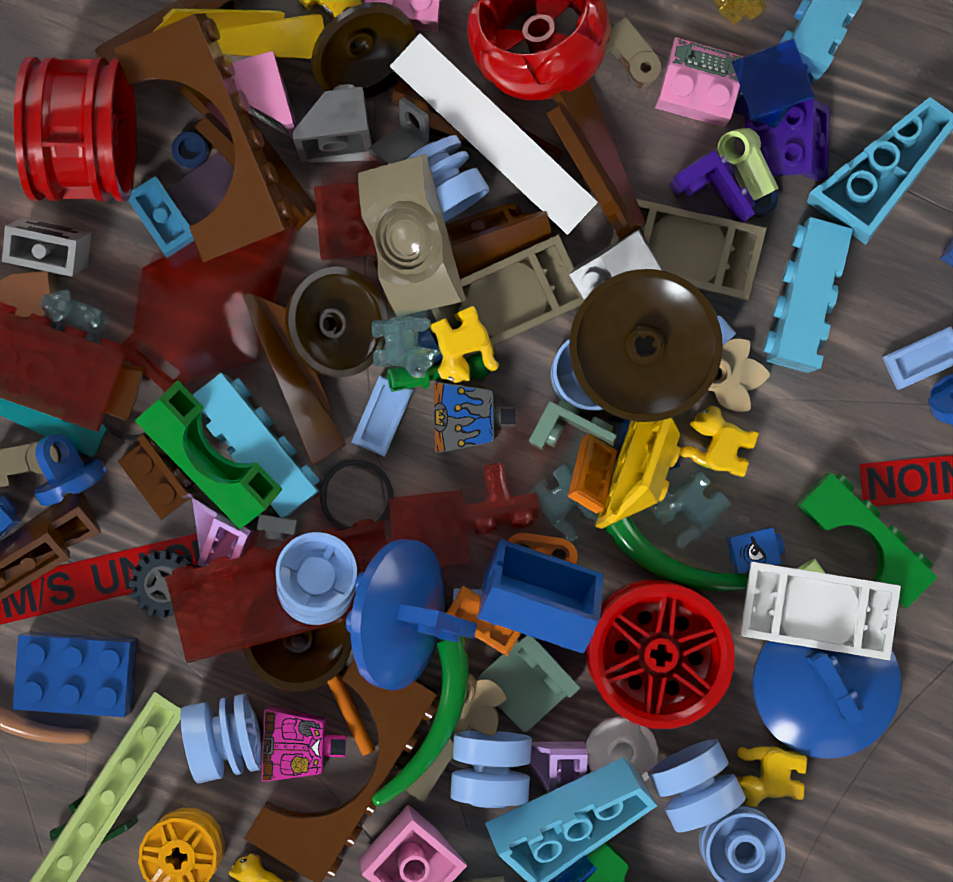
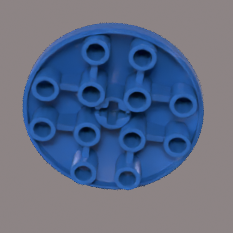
[346,539,477,690]
[752,640,901,759]

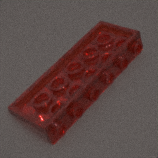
[0,302,130,432]
[165,519,387,663]

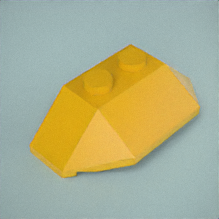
[595,417,680,529]

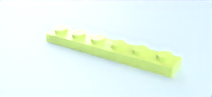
[29,692,181,882]

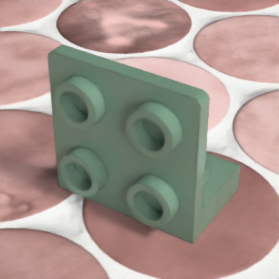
[529,399,617,452]
[476,634,580,733]

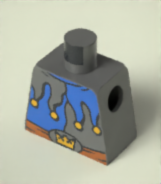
[434,382,516,453]

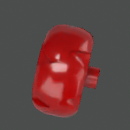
[467,0,611,101]

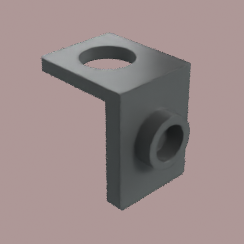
[369,97,429,165]

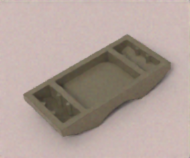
[358,154,465,317]
[610,199,767,301]
[431,235,584,359]

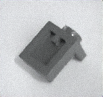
[256,514,298,555]

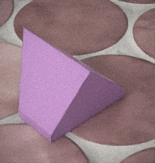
[192,498,256,581]
[527,741,588,793]

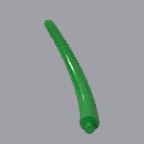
[604,516,749,592]
[372,636,469,806]

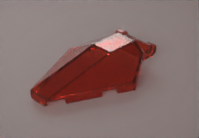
[115,226,295,392]

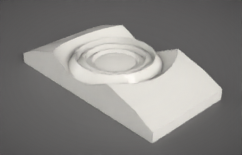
[740,562,901,660]

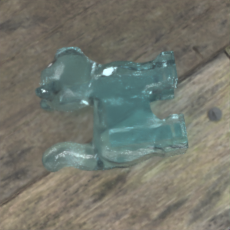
[40,289,109,343]
[372,316,440,378]
[529,462,599,542]
[653,470,732,548]

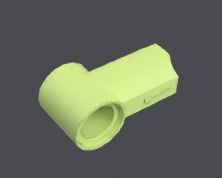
[718,128,779,201]

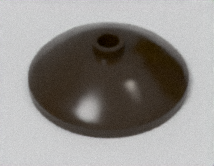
[311,2,416,99]
[285,266,388,378]
[241,585,352,692]

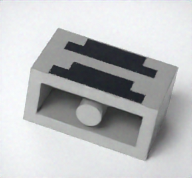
[2,217,91,277]

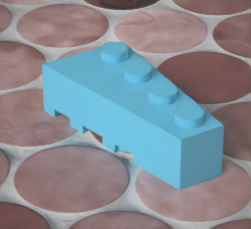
[776,0,863,83]
[807,97,953,245]
[763,217,853,373]
[193,373,320,518]
[485,757,657,882]

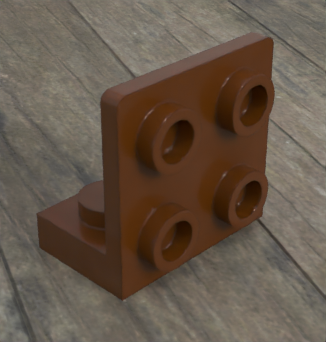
[117,433,198,520]

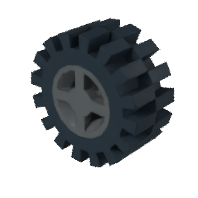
[129,550,200,618]

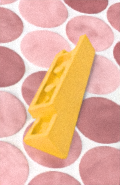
[154,9,324,59]

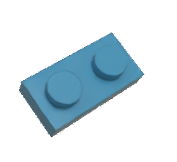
[128,176,194,258]

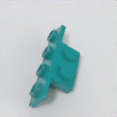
[0,375,107,457]

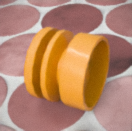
[138,807,225,882]

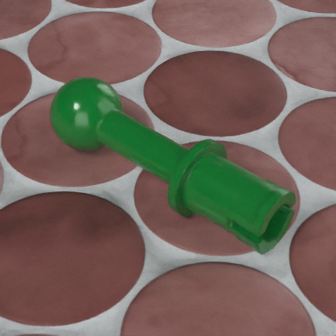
[387,352,491,392]

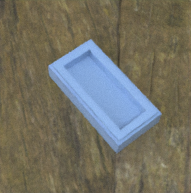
[882,327,953,390]
[351,376,414,457]

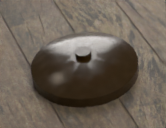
[569,269,723,422]

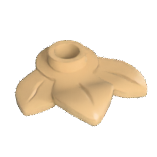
[708,339,770,412]
[451,674,507,740]

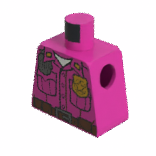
[262,706,347,781]

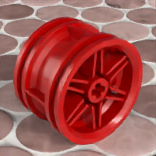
[13,57,137,202]
[585,579,735,729]

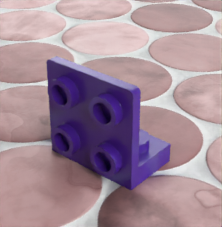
[744,99,830,181]
[669,150,755,223]

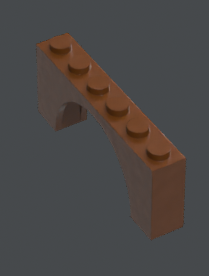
[114,13,293,262]
[244,659,439,882]

